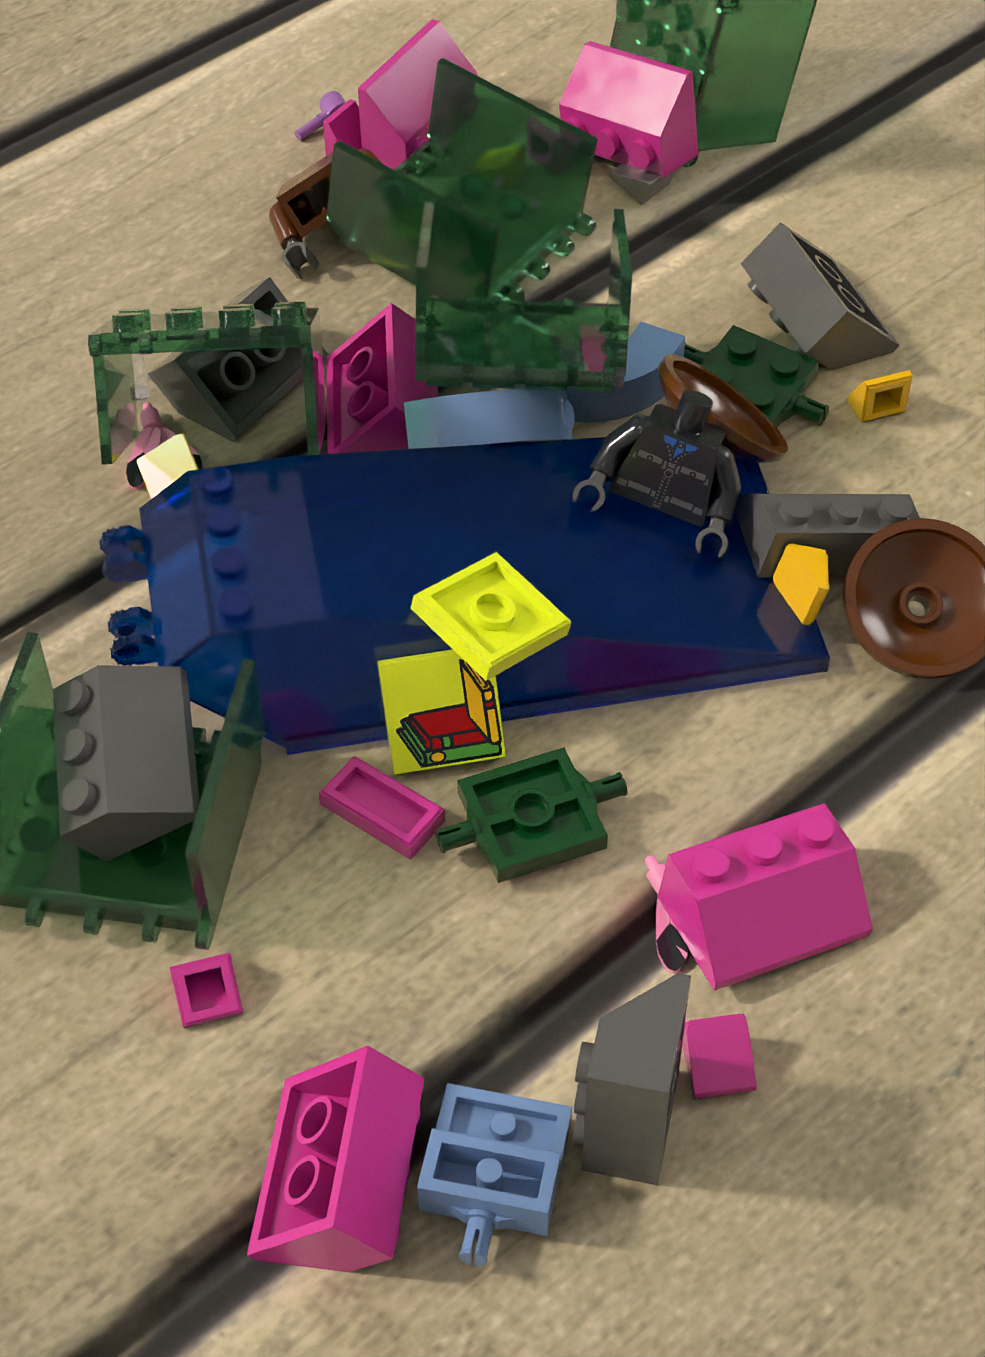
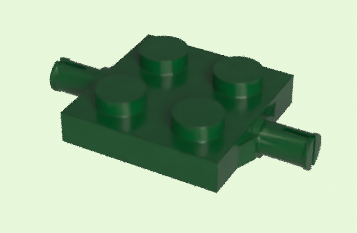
[684,325,829,428]
[435,747,628,883]

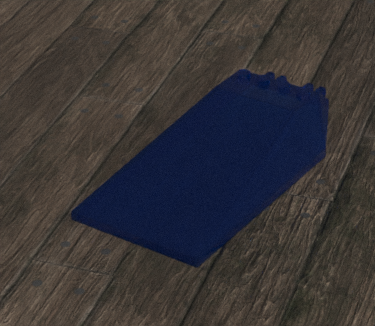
[99,437,830,755]

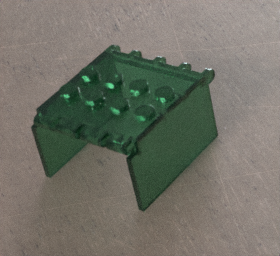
[610,0,817,167]
[327,58,598,326]
[415,202,632,392]
[88,302,327,465]
[0,632,265,950]

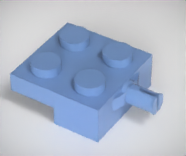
[417,1083,573,1266]

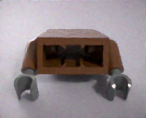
[269,148,415,279]

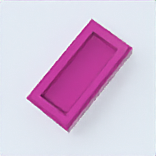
[319,756,445,860]

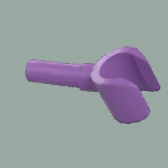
[295,91,345,141]

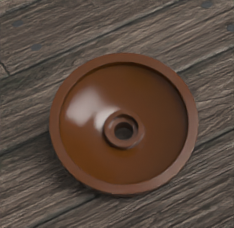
[658,354,788,463]
[843,518,985,679]

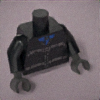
[572,390,741,559]

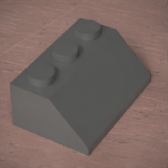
[741,222,900,370]
[148,277,329,441]
[735,494,920,578]
[53,665,201,862]
[572,973,691,1185]

